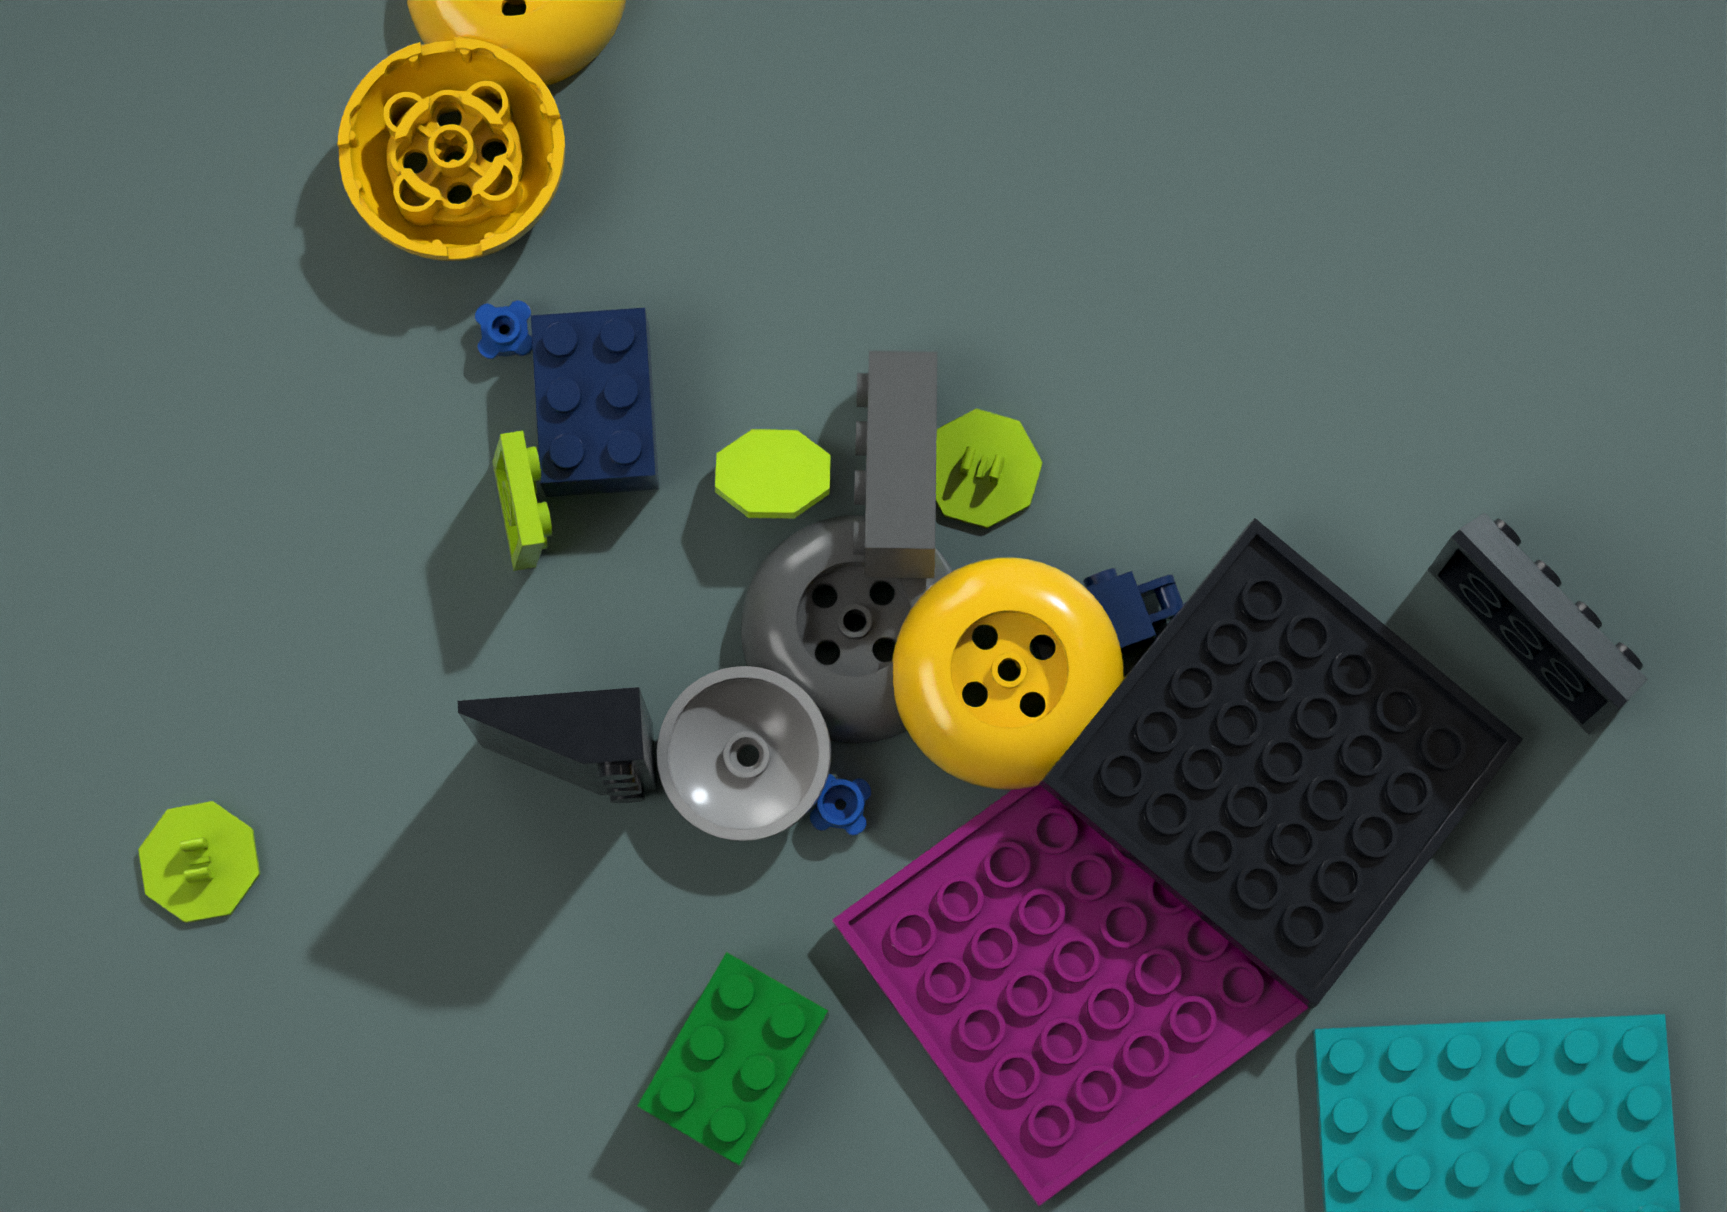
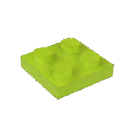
[492,431,552,571]

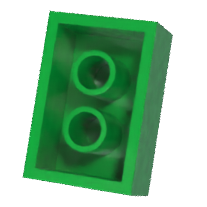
[637,952,829,1168]

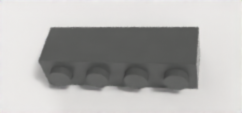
[853,351,938,578]

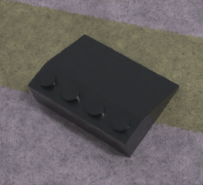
[1428,513,1648,735]
[457,687,657,803]

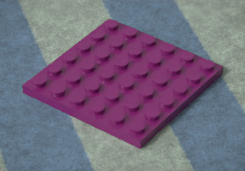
[832,785,1309,1207]

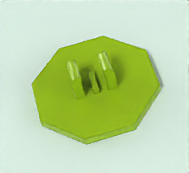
[936,408,1043,529]
[715,429,831,519]
[138,801,261,923]

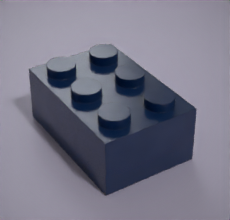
[531,307,659,497]

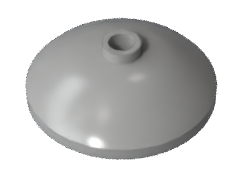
[657,666,831,841]

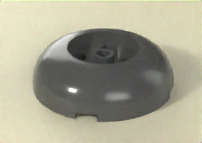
[741,515,953,743]

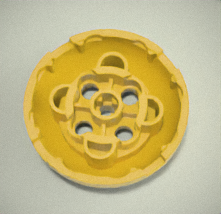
[407,0,626,86]
[337,37,565,261]
[892,557,1124,790]

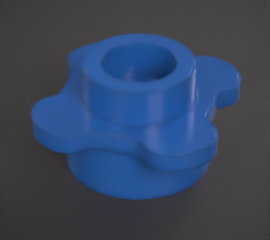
[475,300,533,359]
[810,774,871,835]

